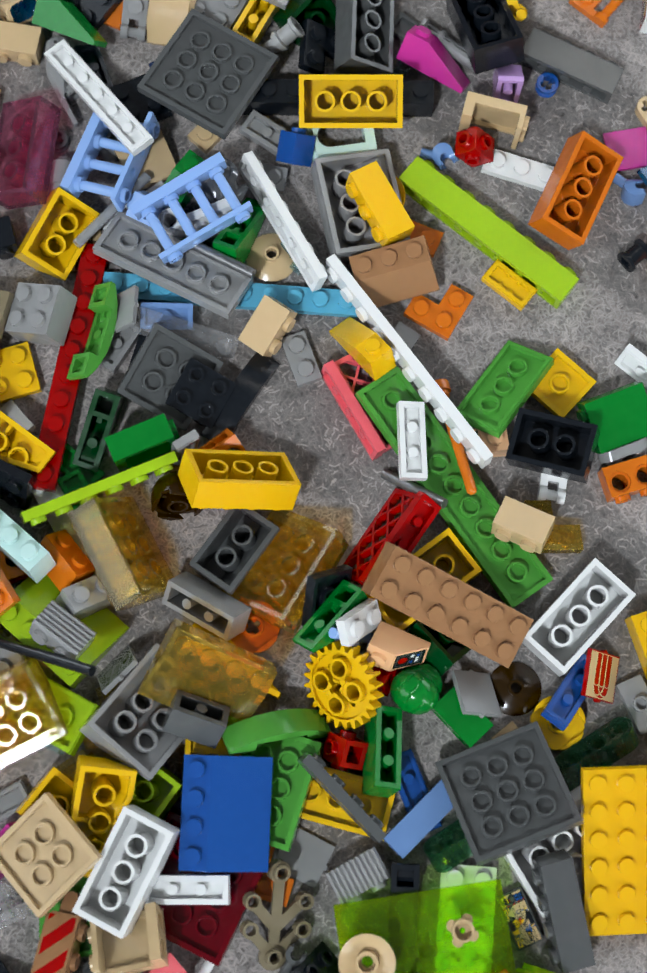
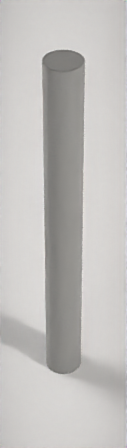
[73,172,151,248]

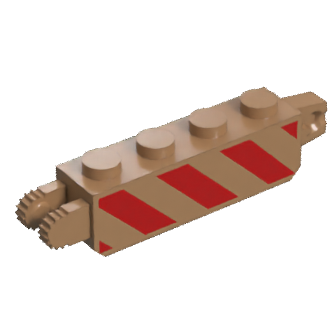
[31,891,88,973]

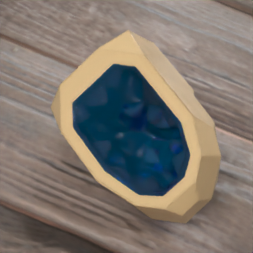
[0,0,37,24]

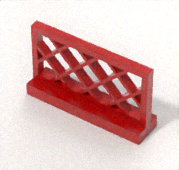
[343,488,441,586]

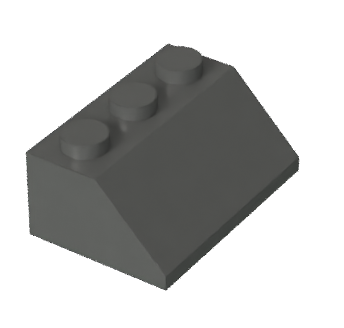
[189,509,280,595]

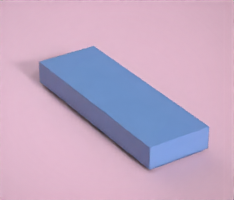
[383,779,453,859]

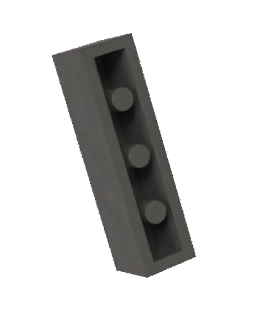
[518,27,624,104]
[531,849,596,973]

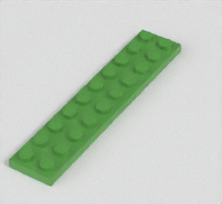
[354,366,553,608]

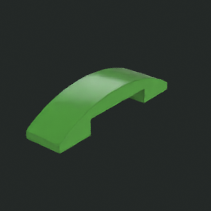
[67,281,118,380]
[222,708,331,756]

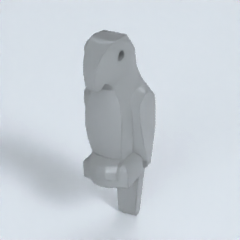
[45,36,80,128]

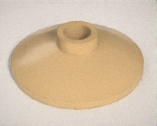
[246,233,296,282]
[338,933,396,973]

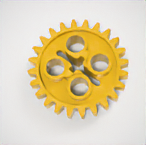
[304,640,384,730]

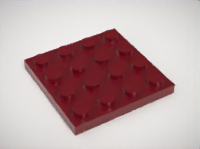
[143,811,270,966]

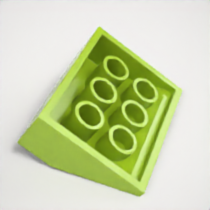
[0,575,129,689]

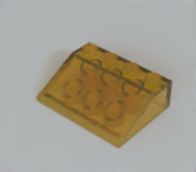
[68,497,173,611]
[221,510,349,634]
[137,618,278,726]
[0,657,68,769]

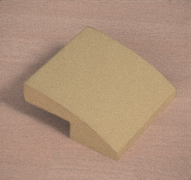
[146,0,196,46]
[114,129,176,191]

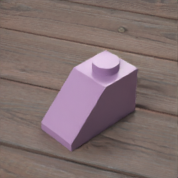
[493,64,524,103]

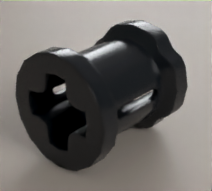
[617,239,647,272]

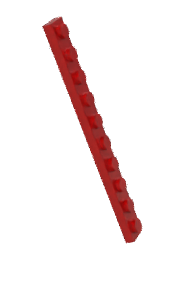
[31,243,108,493]

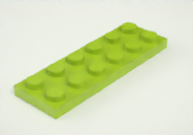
[20,451,178,527]

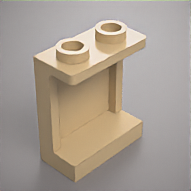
[458,91,530,150]
[87,902,169,973]

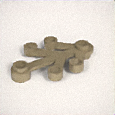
[240,858,314,971]

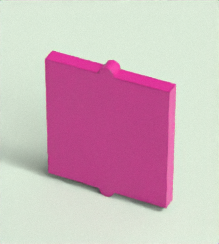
[602,126,647,172]

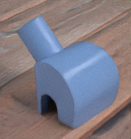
[420,143,459,170]
[612,173,646,206]

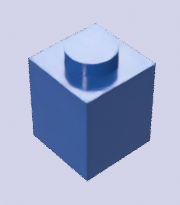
[276,127,316,167]

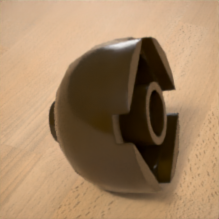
[151,471,203,521]

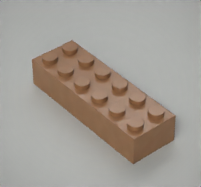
[361,541,534,668]

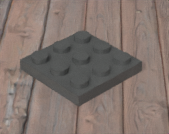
[116,323,224,431]

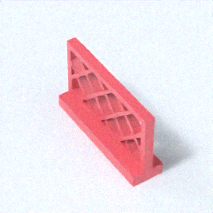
[320,354,392,461]

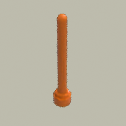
[435,379,477,495]

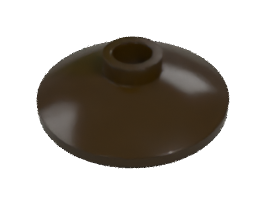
[490,662,541,716]

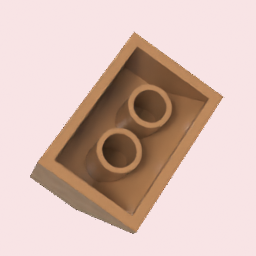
[349,235,440,308]

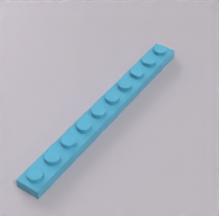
[103,271,358,318]

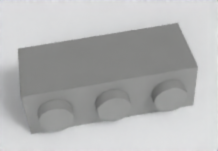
[162,571,252,641]

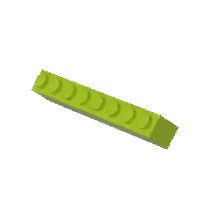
[398,156,579,309]

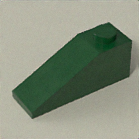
[72,387,125,472]

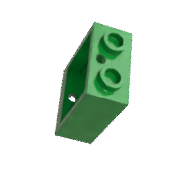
[104,413,180,472]

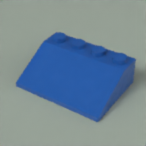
[178,754,273,872]

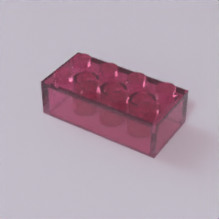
[0,95,61,210]

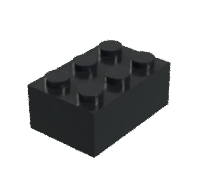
[505,407,600,484]

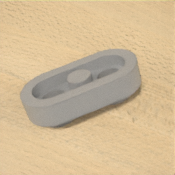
[597,437,647,466]

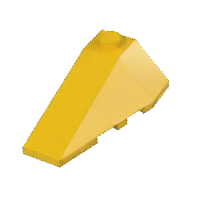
[0,411,56,474]

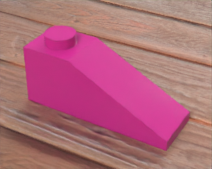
[396,25,470,94]

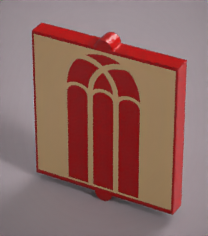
[581,648,620,704]

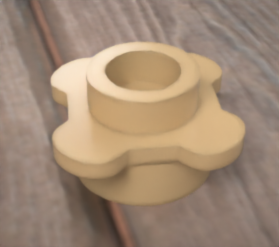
[446,913,479,947]

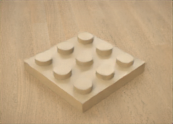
[0,792,103,918]

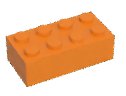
[528,130,623,250]

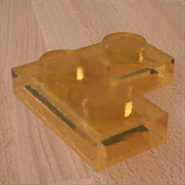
[524,500,584,553]

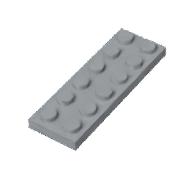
[92,212,254,319]

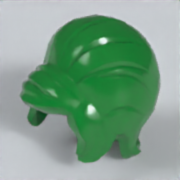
[390,664,442,715]

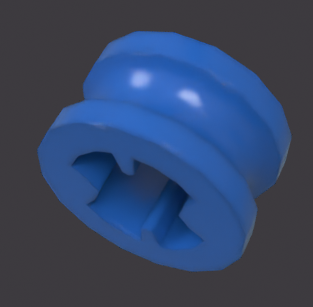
[535,73,559,98]

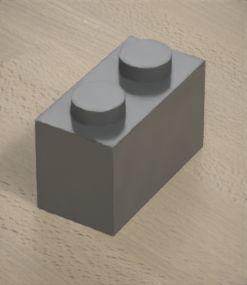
[162,689,230,749]

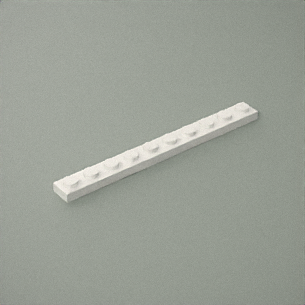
[326,254,493,469]

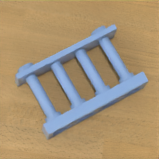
[60,111,160,212]
[129,152,254,264]

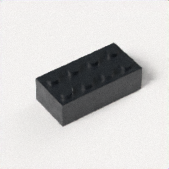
[446,0,524,74]

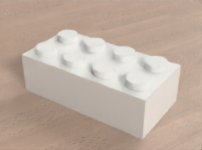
[522,558,636,677]
[72,804,180,939]

